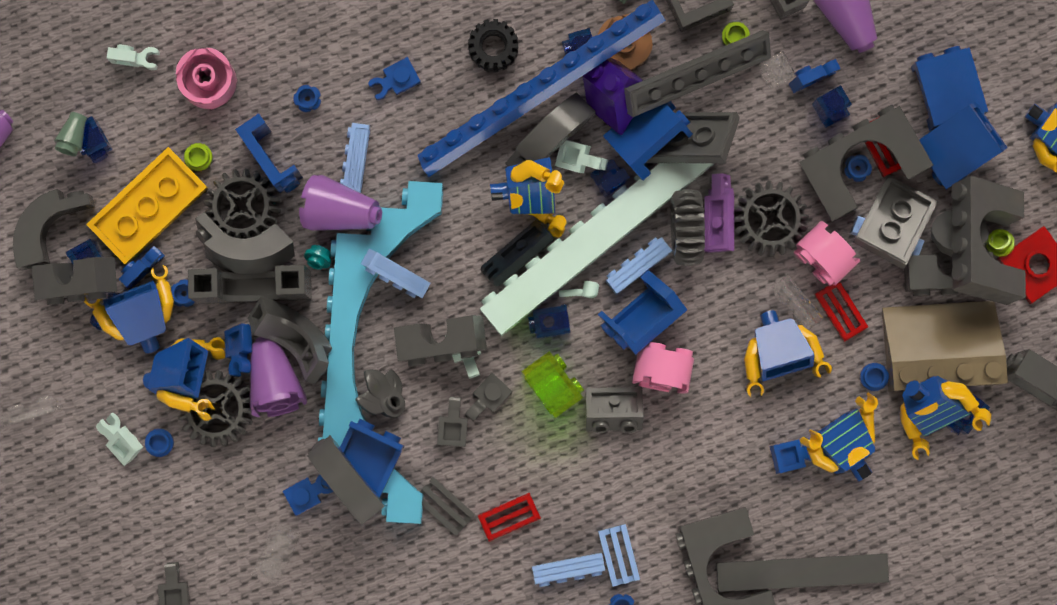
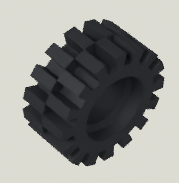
[468,19,519,72]

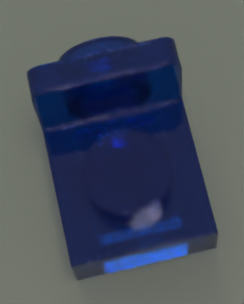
[590,159,630,197]

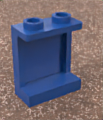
[911,46,989,131]
[603,101,693,180]
[919,102,1008,189]
[235,113,303,193]
[598,270,687,355]
[321,419,404,498]

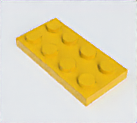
[86,147,208,265]

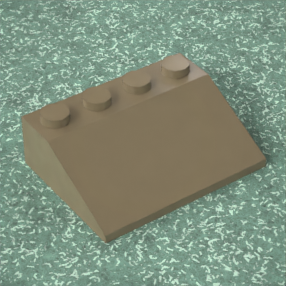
[882,301,1008,392]

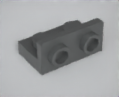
[585,387,644,433]

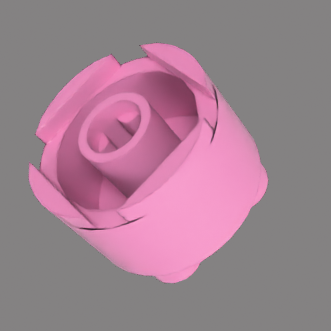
[176,48,237,109]
[794,221,860,286]
[632,342,694,394]

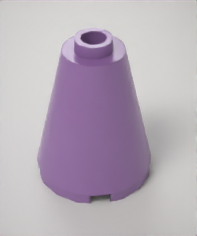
[813,0,877,53]
[299,175,382,231]
[250,337,307,417]

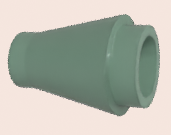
[54,112,87,156]

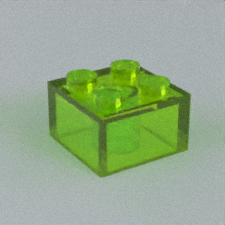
[521,351,584,420]

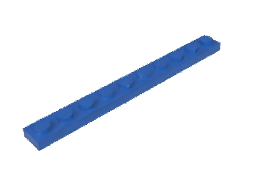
[417,0,666,177]

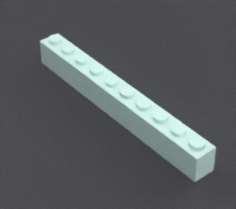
[480,163,715,337]

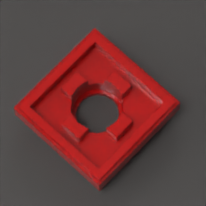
[997,226,1057,304]

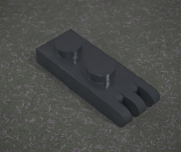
[480,220,554,286]

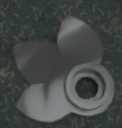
[355,369,405,418]

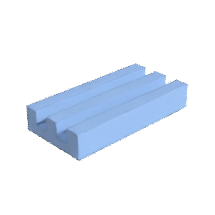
[598,524,640,587]

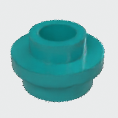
[304,245,331,270]

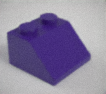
[583,57,643,135]

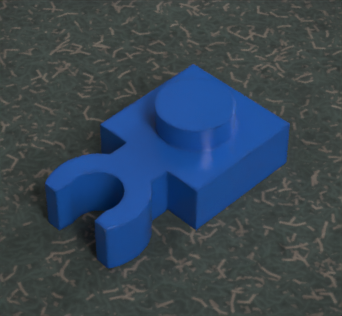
[368,57,421,100]
[789,59,841,93]
[119,246,165,289]
[224,323,253,377]
[769,439,811,474]
[283,475,333,516]

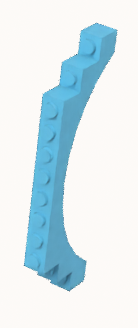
[318,181,443,524]

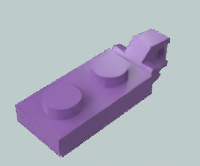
[704,173,734,252]

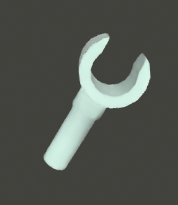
[559,281,599,298]

